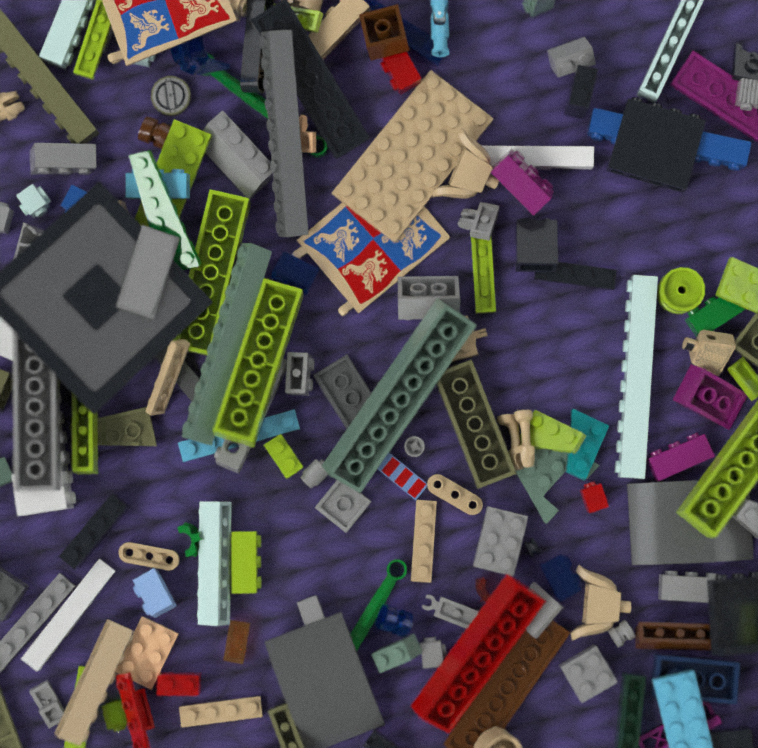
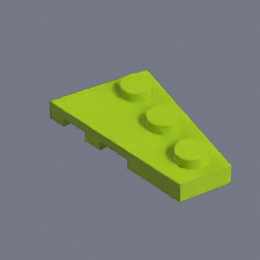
[520,410,586,454]

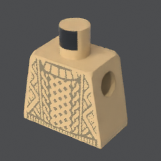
[682,330,736,376]

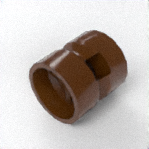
[138,116,171,150]

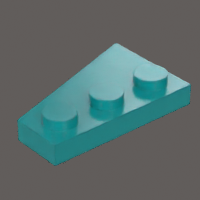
[566,409,609,481]

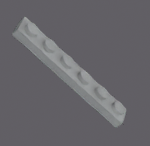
[0,573,76,673]

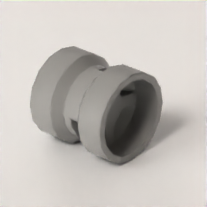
[404,436,425,457]
[607,620,636,648]

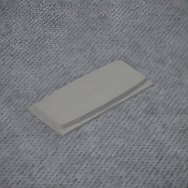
[116,225,180,319]

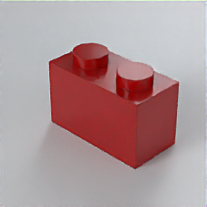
[380,52,422,95]
[157,672,201,696]

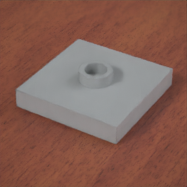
[526,582,563,638]

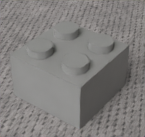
[559,644,617,703]

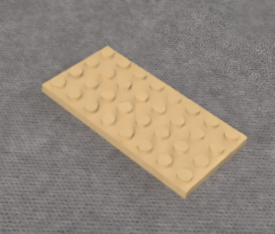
[332,70,493,243]

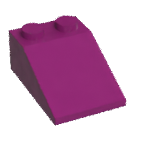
[673,364,747,430]

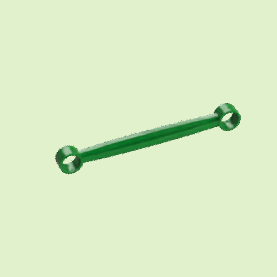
[195,53,327,158]
[350,559,407,652]

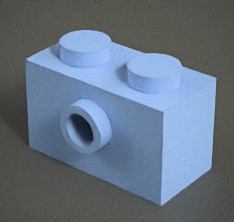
[133,568,177,618]

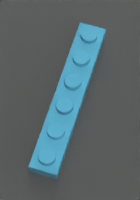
[178,409,300,462]

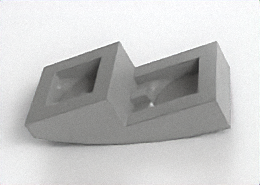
[29,679,64,728]

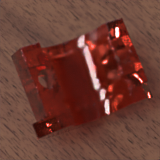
[475,577,492,603]

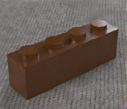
[635,622,711,651]

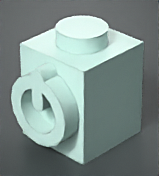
[16,184,51,218]

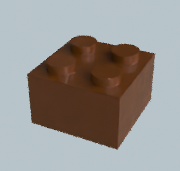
[359,4,410,61]

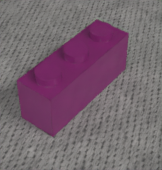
[646,432,715,481]

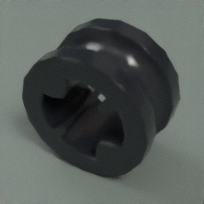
[524,537,541,558]

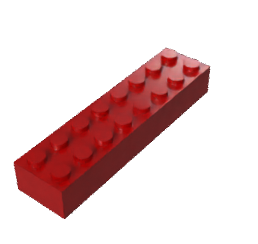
[410,574,546,734]

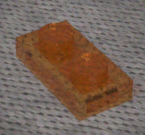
[223,620,251,664]

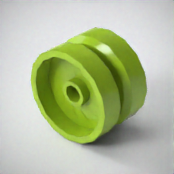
[657,267,705,314]

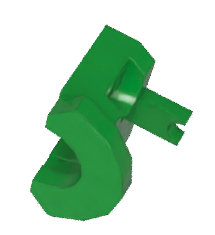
[177,522,204,557]

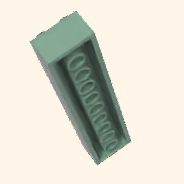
[322,298,476,493]

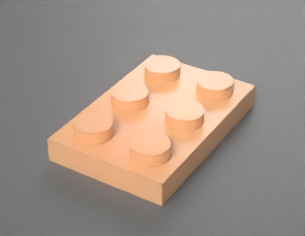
[115,616,179,690]

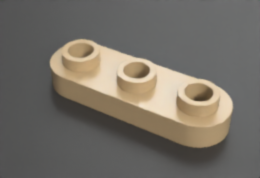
[427,474,483,515]
[119,542,180,570]

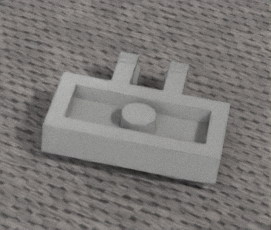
[457,202,500,241]

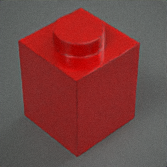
[580,481,609,513]

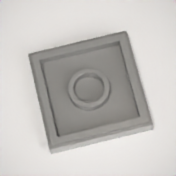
[315,480,372,533]

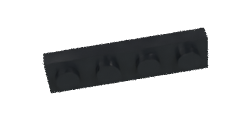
[534,262,617,290]

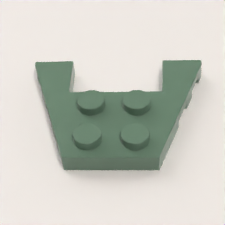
[515,449,599,524]

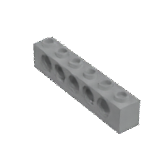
[214,358,287,474]

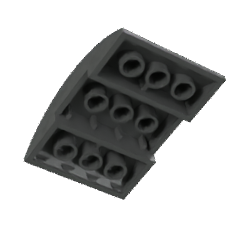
[627,480,754,565]
[265,612,385,748]

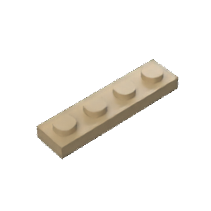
[145,339,190,416]
[411,500,437,583]
[179,696,263,727]

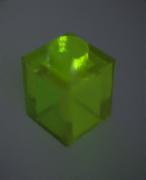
[101,699,127,732]

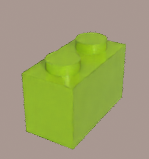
[264,434,304,479]

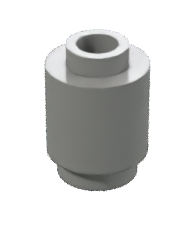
[300,459,328,489]

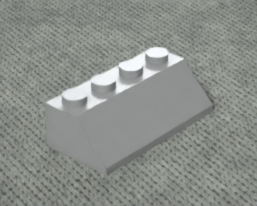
[203,110,273,199]

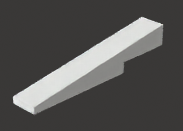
[483,146,594,170]
[21,559,116,671]

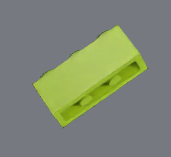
[232,531,262,594]

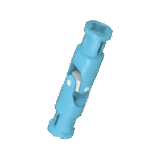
[430,0,450,57]

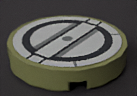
[151,76,191,116]

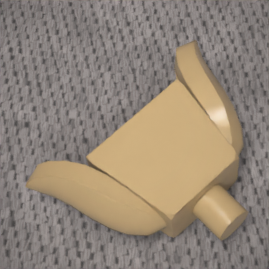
[433,128,499,199]
[570,565,631,641]

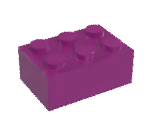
[491,148,554,216]

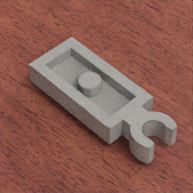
[422,594,479,629]

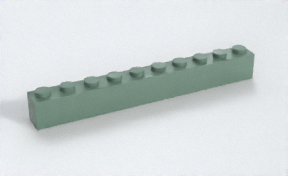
[182,243,272,446]

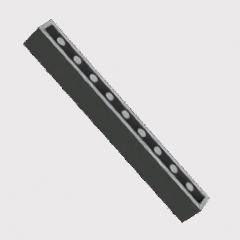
[259,30,309,237]

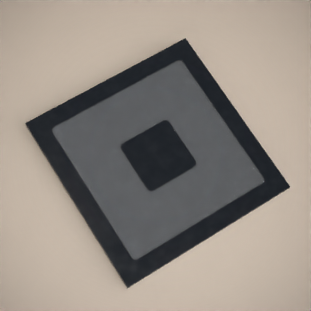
[0,182,213,415]

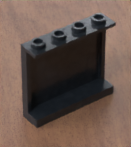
[606,97,706,193]
[707,572,758,656]

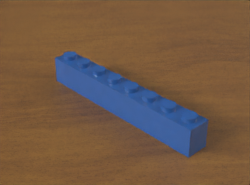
[587,108,751,171]

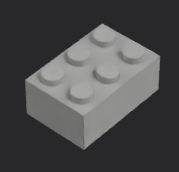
[398,276,460,320]
[473,506,528,576]

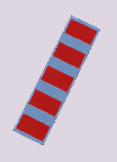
[378,453,427,500]

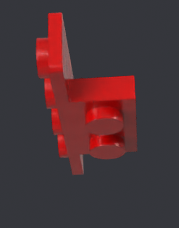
[116,672,155,748]

